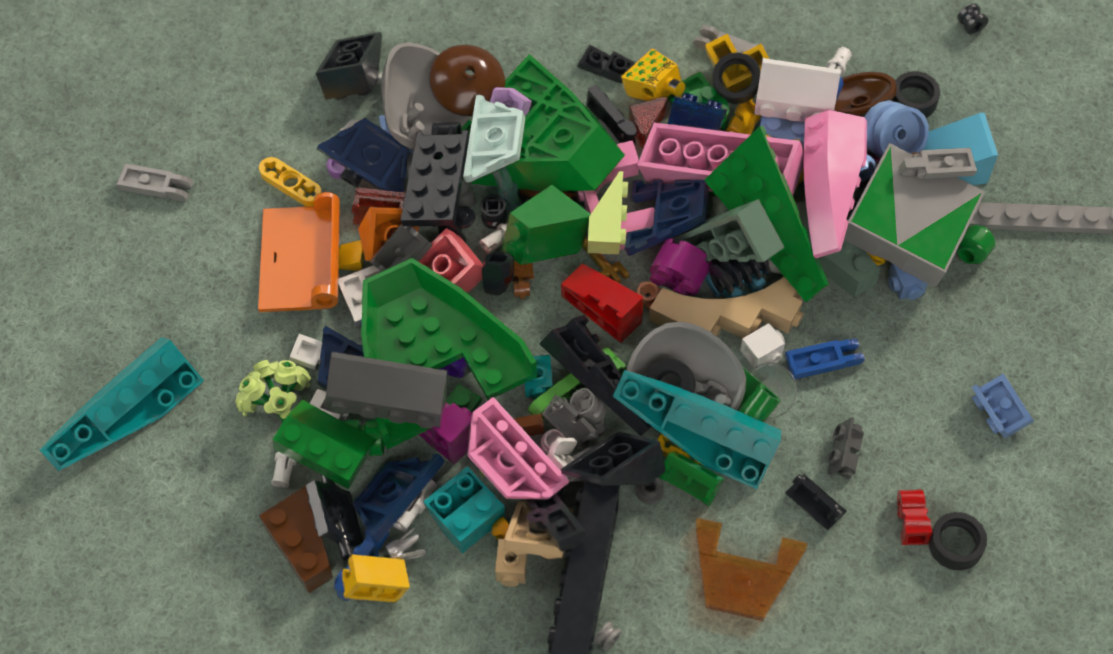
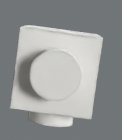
[740,323,785,371]

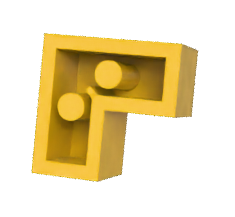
[705,33,769,93]

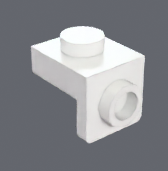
[547,438,583,482]

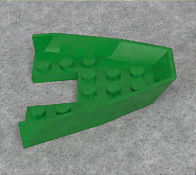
[438,54,625,191]
[361,258,537,450]

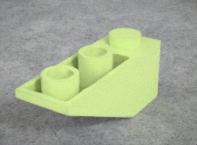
[587,171,628,254]

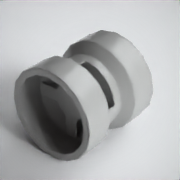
[570,388,607,424]

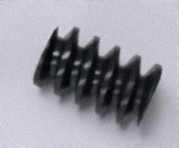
[709,259,771,294]

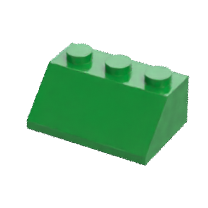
[272,400,377,489]

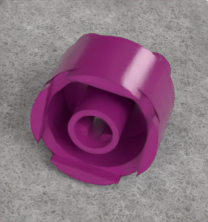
[649,239,712,296]

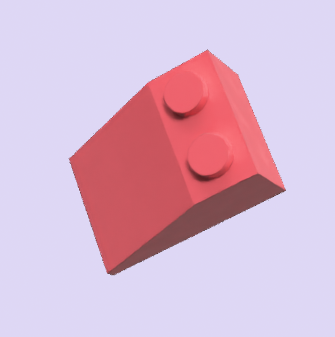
[419,228,483,293]

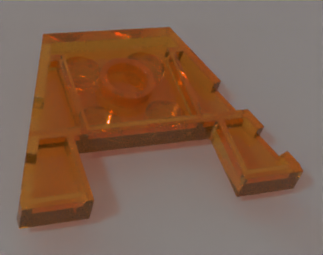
[695,518,808,621]

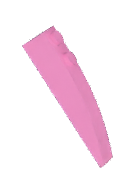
[804,110,867,258]

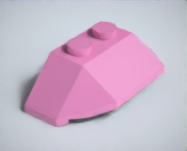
[467,397,570,499]

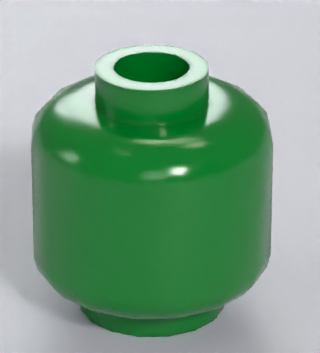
[957,225,996,264]

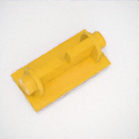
[725,99,761,135]

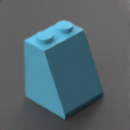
[923,113,998,185]

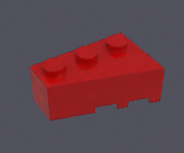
[561,263,644,343]

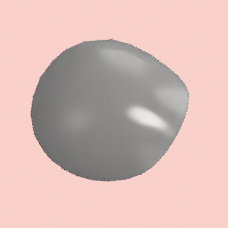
[381,42,470,150]
[627,322,746,423]

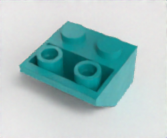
[423,466,506,554]

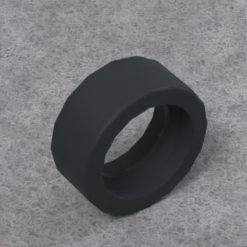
[712,52,760,104]
[891,71,941,118]
[929,512,987,571]

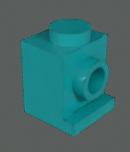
[525,355,553,399]

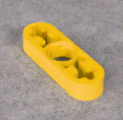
[259,157,322,207]

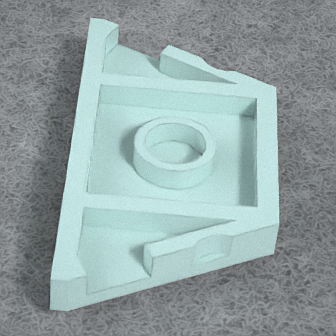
[463,95,525,182]

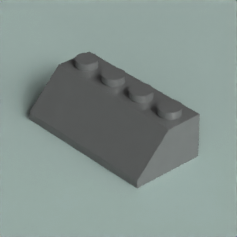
[326,352,447,428]

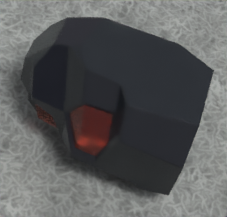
[482,252,514,296]

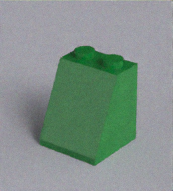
[501,185,591,265]

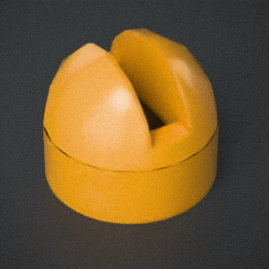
[491,516,510,541]

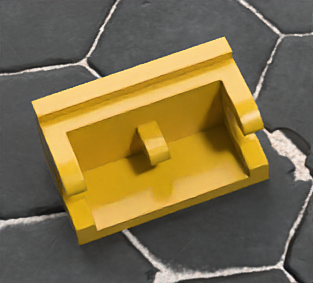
[342,555,410,602]

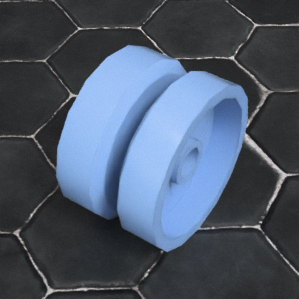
[864,100,929,157]

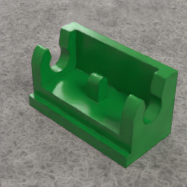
[659,451,725,506]

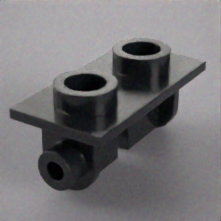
[785,474,847,531]

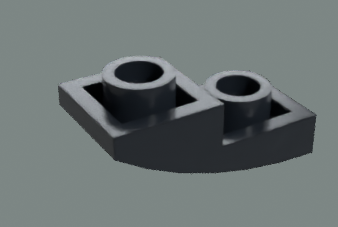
[577,44,635,83]

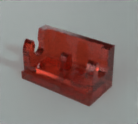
[352,187,406,225]

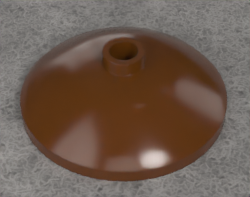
[429,44,505,116]
[834,72,897,117]

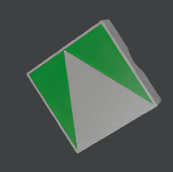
[844,143,985,288]

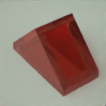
[629,97,668,149]

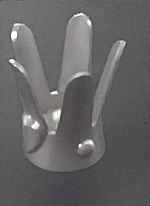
[384,528,426,561]

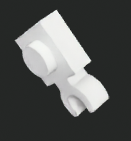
[289,334,322,370]

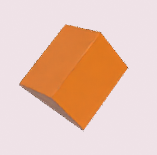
[358,207,419,261]

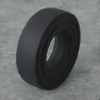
[646,359,696,393]

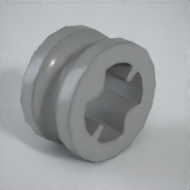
[594,622,622,652]

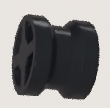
[957,3,989,35]

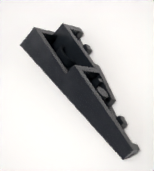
[539,315,652,436]

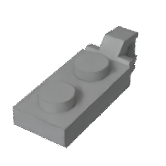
[899,148,977,179]

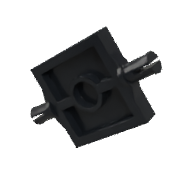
[306,474,364,560]

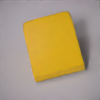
[339,240,365,271]

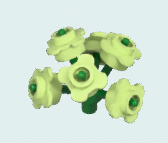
[236,360,311,422]

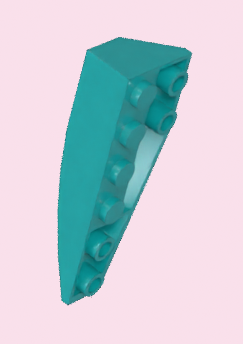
[39,337,204,471]
[613,370,781,489]

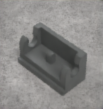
[369,223,433,272]

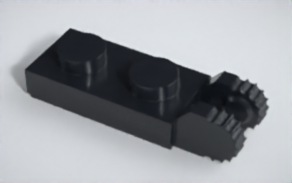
[586,85,638,145]

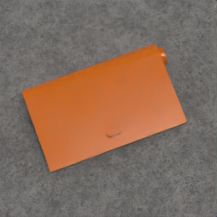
[258,192,340,312]

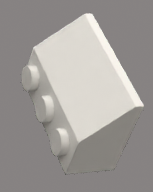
[754,58,841,122]

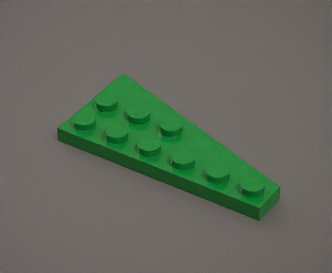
[704,126,829,302]

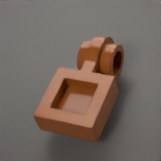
[512,260,534,299]

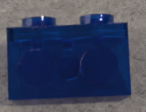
[667,92,728,131]

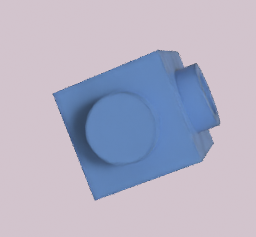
[888,263,928,300]

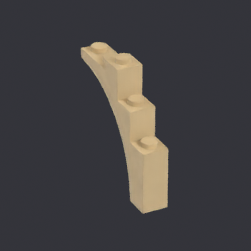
[649,277,804,338]

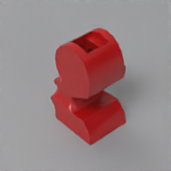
[897,489,932,545]

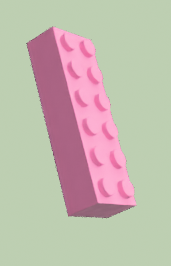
[637,123,804,196]

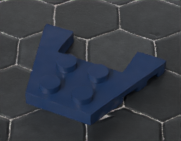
[625,180,709,256]

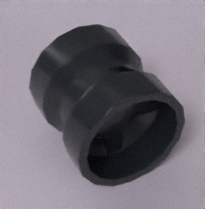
[480,194,507,229]

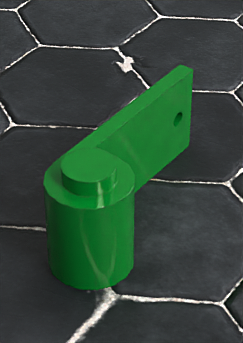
[738,366,781,422]

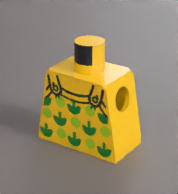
[621,49,685,104]

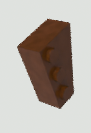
[259,486,334,593]

